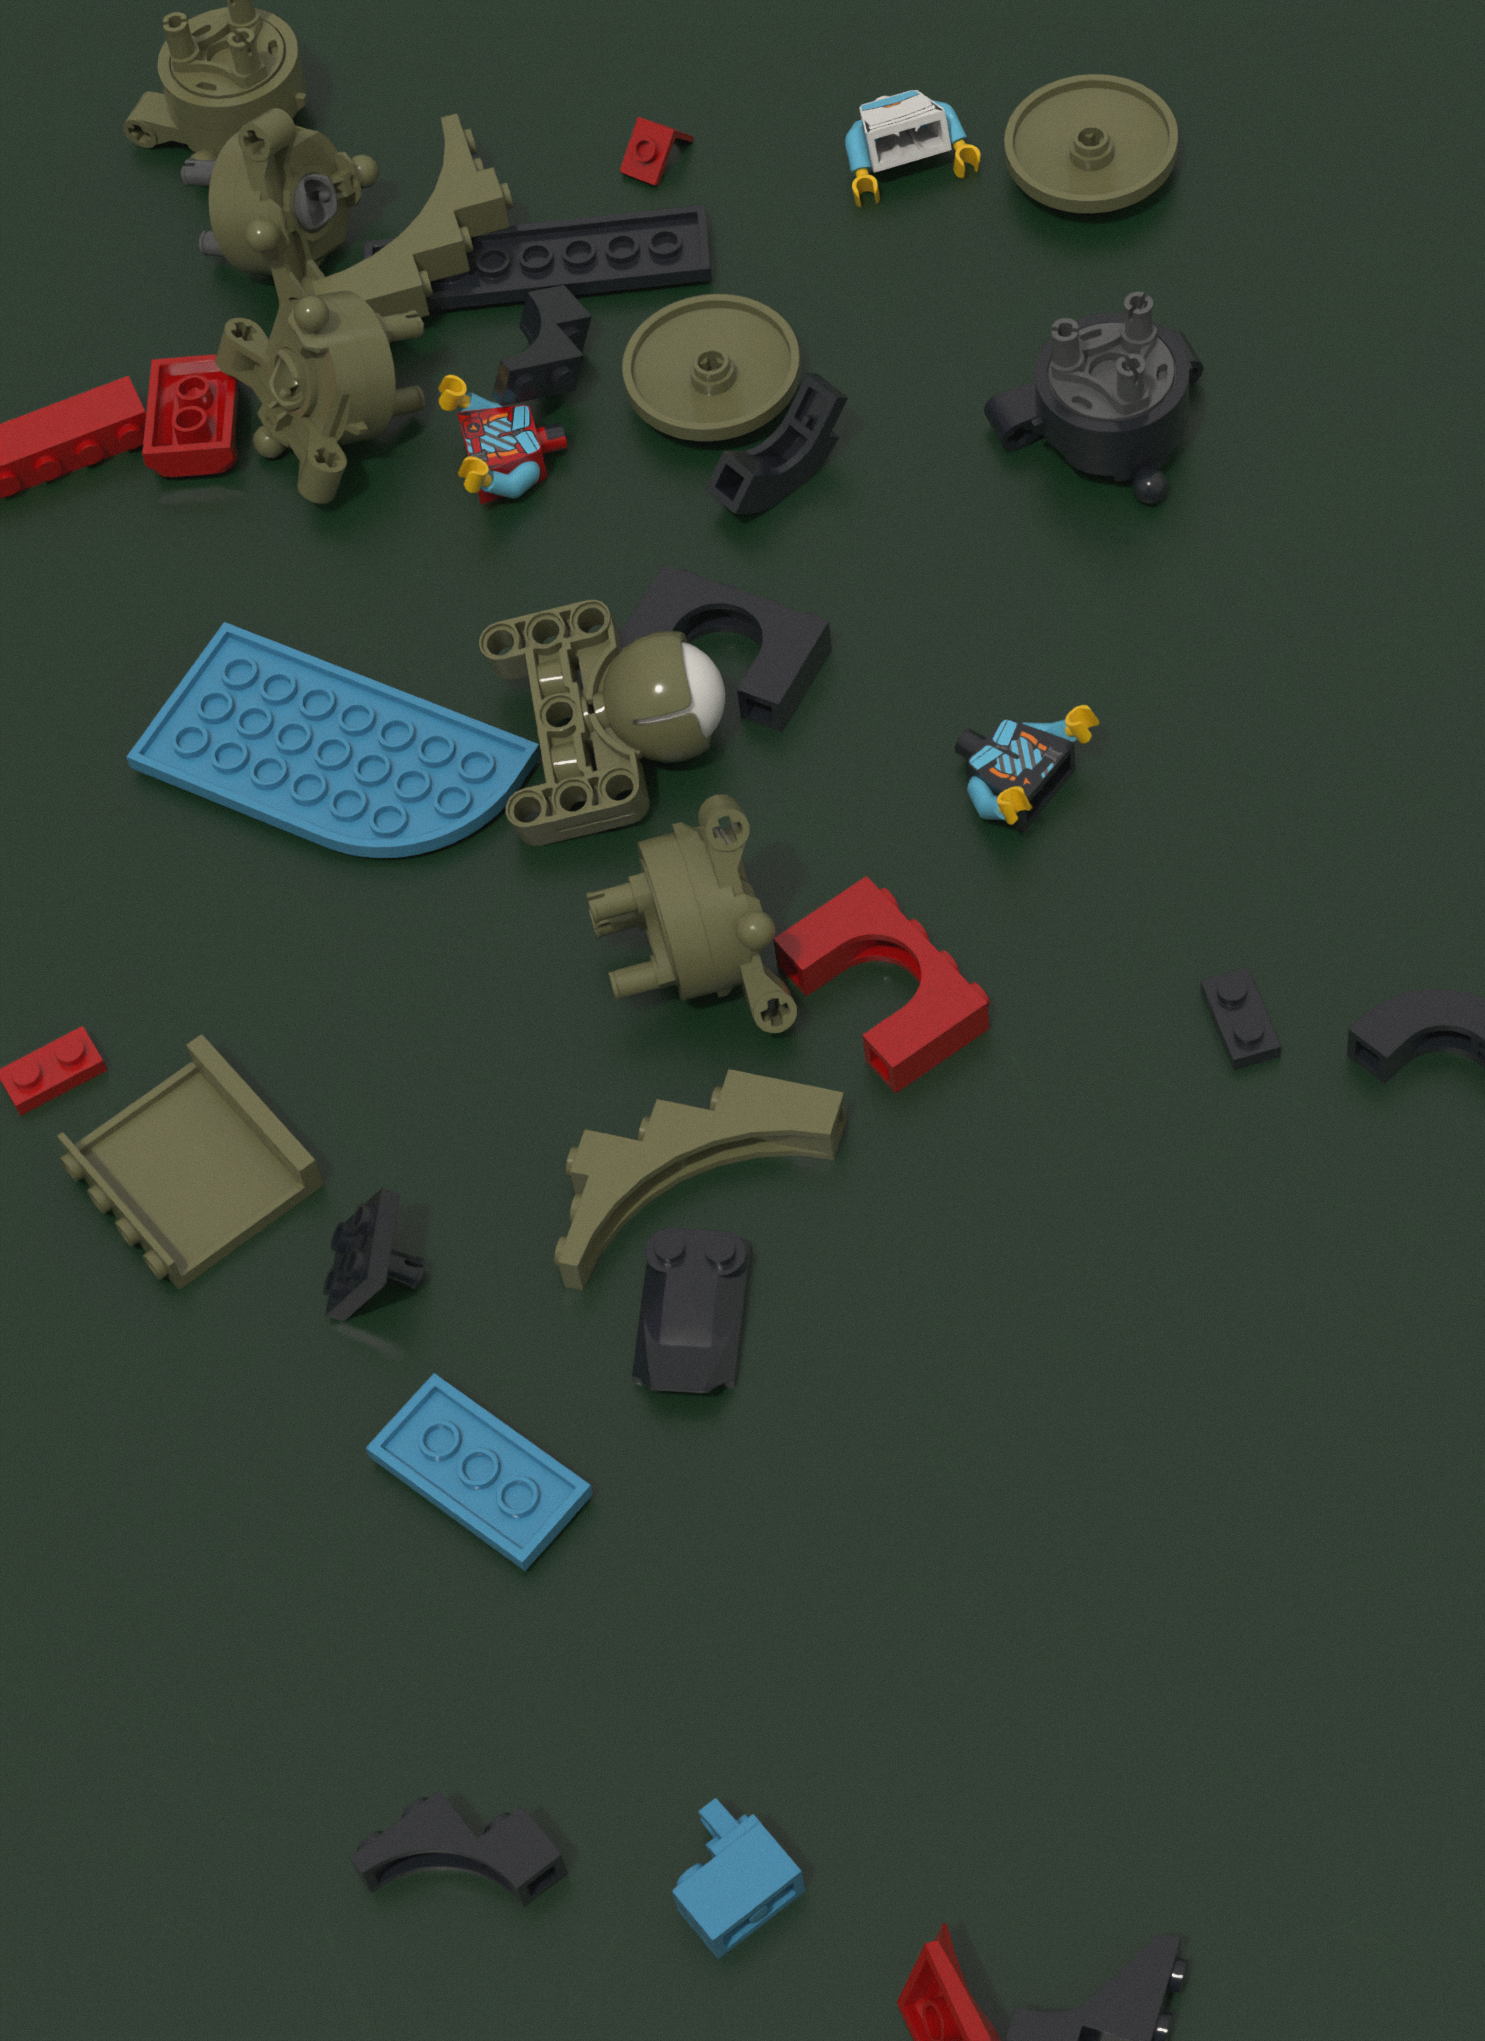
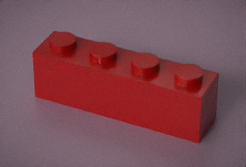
[0,376,146,499]

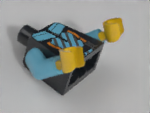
[955,705,1100,833]

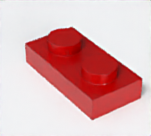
[0,1026,107,1116]

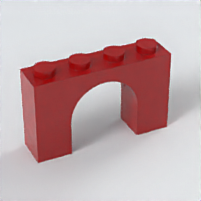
[773,876,990,1094]

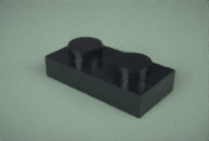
[1200,967,1281,1071]

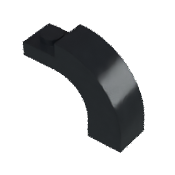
[705,373,848,514]
[1347,989,1485,1084]

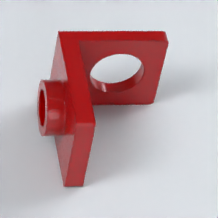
[620,117,694,186]

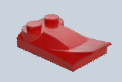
[142,354,239,477]
[897,1923,1001,2041]

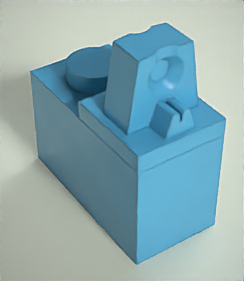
[672,1798,806,1960]

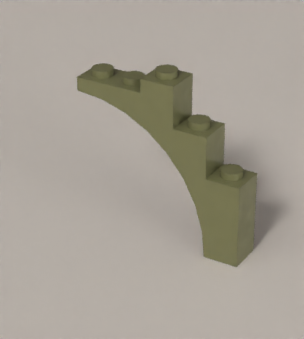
[311,113,513,317]
[554,1069,847,1291]

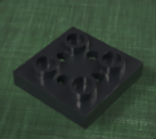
[323,1188,425,1322]

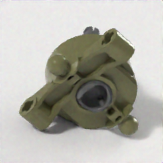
[181,108,379,307]

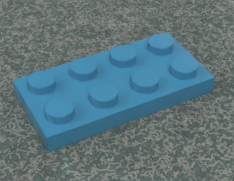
[366,1373,593,1571]

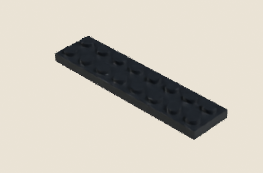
[364,204,712,311]

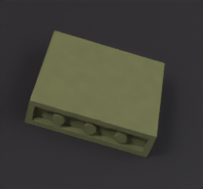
[57,1034,324,1290]

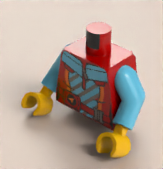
[438,375,568,504]

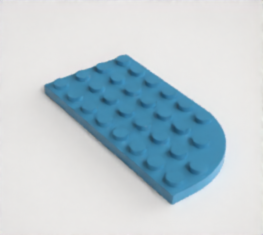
[126,622,541,858]

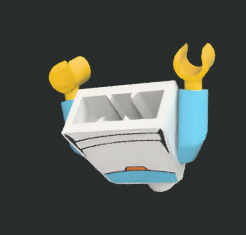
[845,90,981,207]

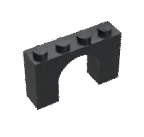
[620,565,832,732]

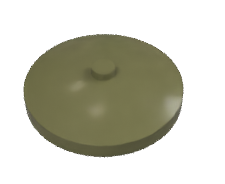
[1004,74,1178,213]
[622,294,801,441]

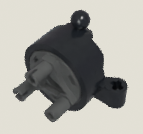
[984,291,1204,504]

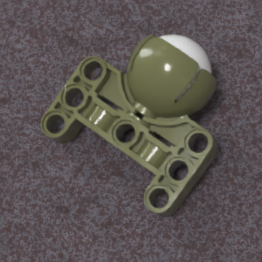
[479,600,725,846]

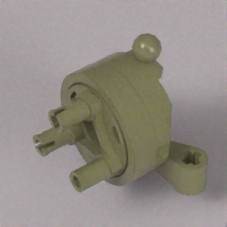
[123,0,308,160]
[215,290,425,504]
[586,794,797,1033]

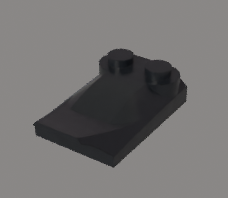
[632,1228,753,1393]

